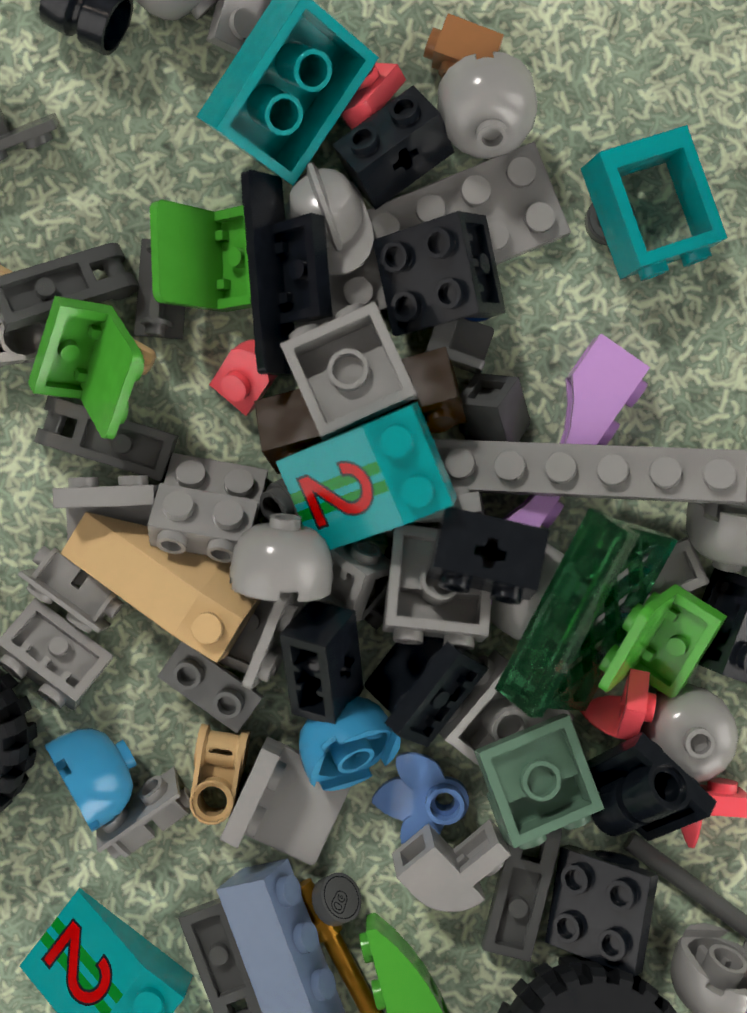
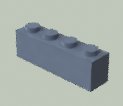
[216,858,345,1013]

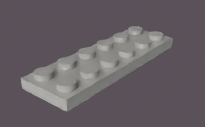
[294,142,571,330]

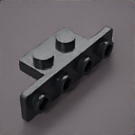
[241,169,333,376]

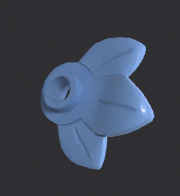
[372,752,469,844]

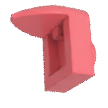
[340,63,406,130]
[209,339,278,416]
[580,668,657,740]
[681,778,747,848]

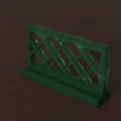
[495,508,678,718]

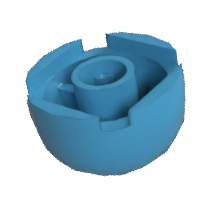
[299,696,401,791]
[44,728,137,832]

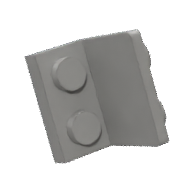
[219,736,351,865]

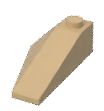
[60,512,262,663]

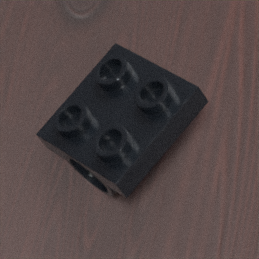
[587,732,717,841]
[545,845,659,977]

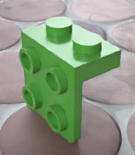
[150,200,252,312]
[28,296,144,439]
[598,584,727,698]

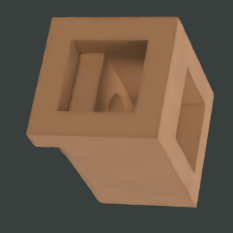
[423,13,504,78]

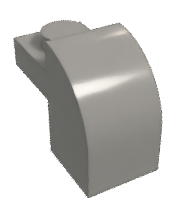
[392,819,511,912]

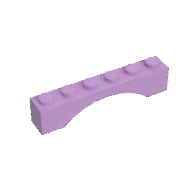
[491,334,650,604]

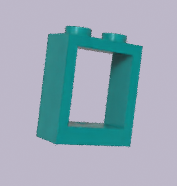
[581,125,727,281]

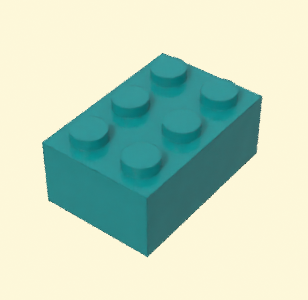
[196,0,379,186]

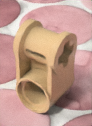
[189,724,250,825]

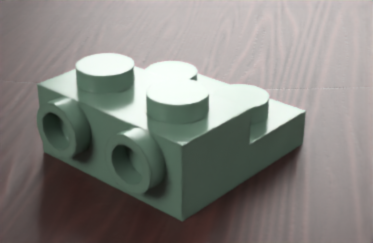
[474,713,604,849]

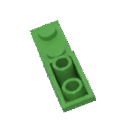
[359,912,449,1013]

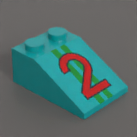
[276,402,457,550]
[20,888,193,1013]

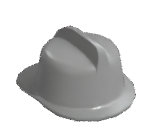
[286,162,374,277]

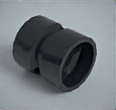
[39,0,133,55]

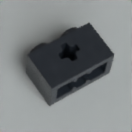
[332,85,455,210]
[428,507,549,605]
[280,600,364,724]

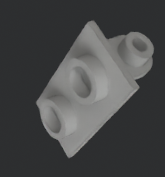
[18,546,124,633]
[96,767,191,859]

